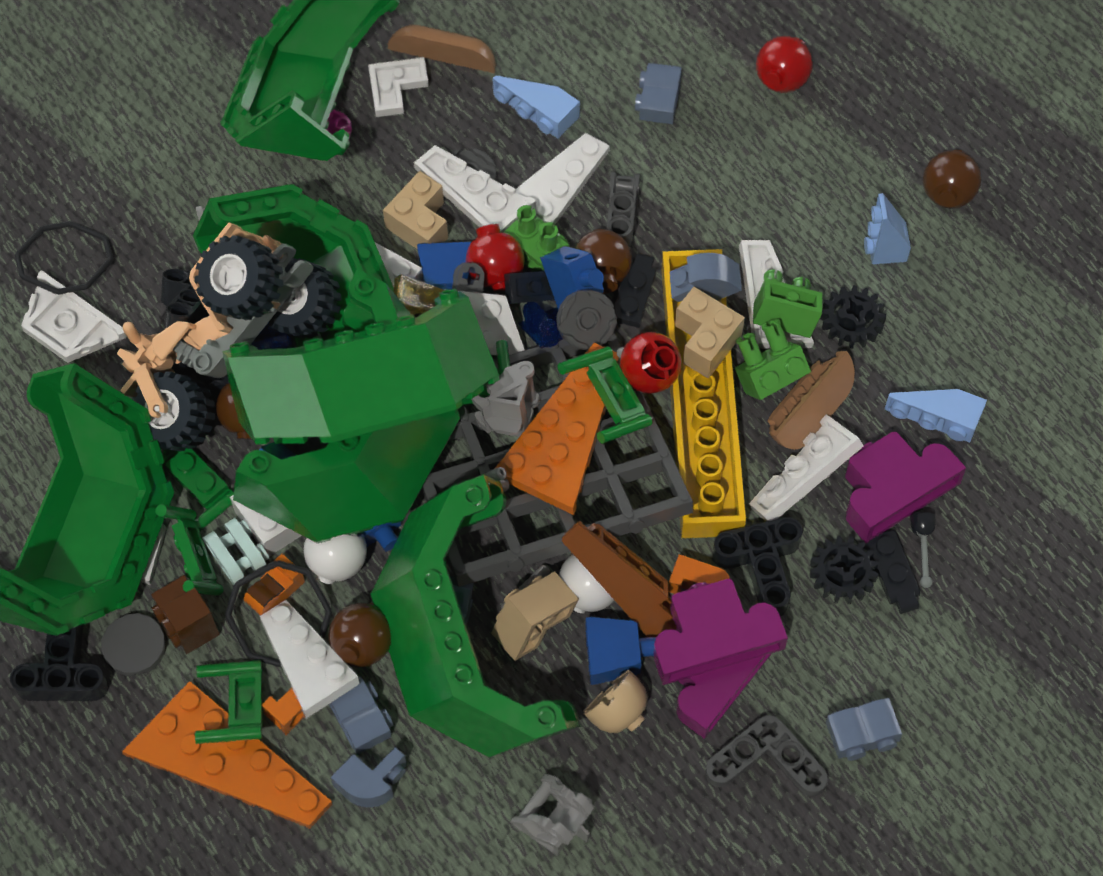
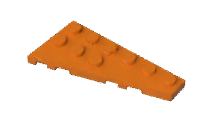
[495,343,619,515]
[122,681,332,828]

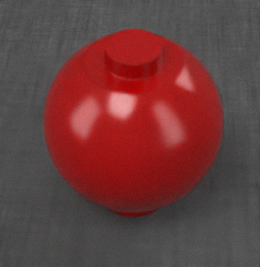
[756,36,812,93]
[466,224,525,292]
[620,332,682,394]

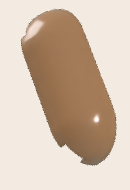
[388,25,496,73]
[768,351,855,450]

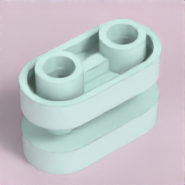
[203,518,270,586]

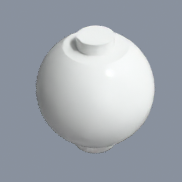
[304,532,367,584]
[559,554,615,613]

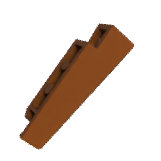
[562,521,677,637]

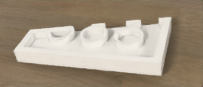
[515,133,610,227]
[414,145,537,232]
[739,240,814,349]
[749,414,864,522]
[260,600,359,719]

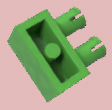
[504,205,569,272]
[753,269,822,338]
[735,319,811,400]

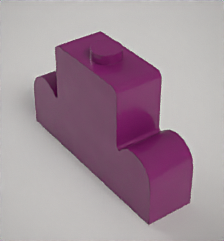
[845,432,966,543]
[653,579,788,685]
[676,653,772,739]

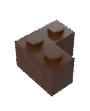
[151,575,219,655]

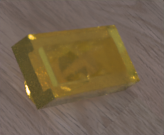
[393,274,444,315]

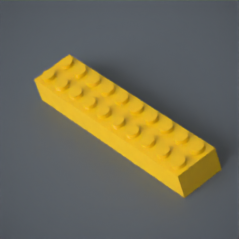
[661,249,746,539]

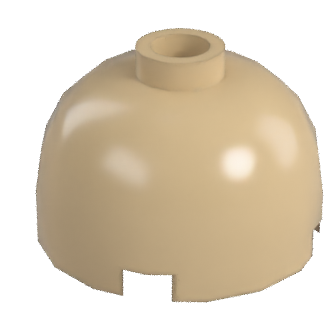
[584,670,648,733]

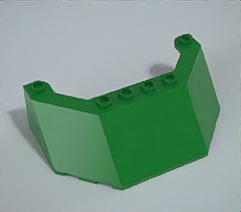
[220,0,400,161]
[193,184,399,444]
[233,269,460,543]
[222,289,500,444]
[0,363,174,635]
[371,475,581,757]

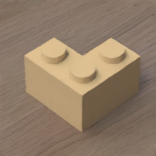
[383,171,448,249]
[675,287,745,379]
[491,571,579,661]

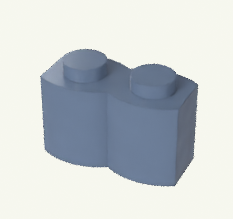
[635,63,682,124]
[329,676,393,755]
[826,698,902,761]

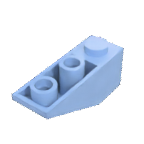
[493,75,580,139]
[864,193,911,265]
[885,389,987,443]

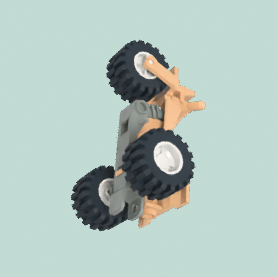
[117,222,342,451]

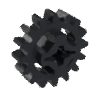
[820,285,886,349]
[809,536,879,604]

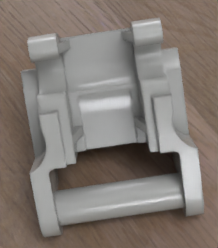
[472,361,540,437]
[510,774,594,856]

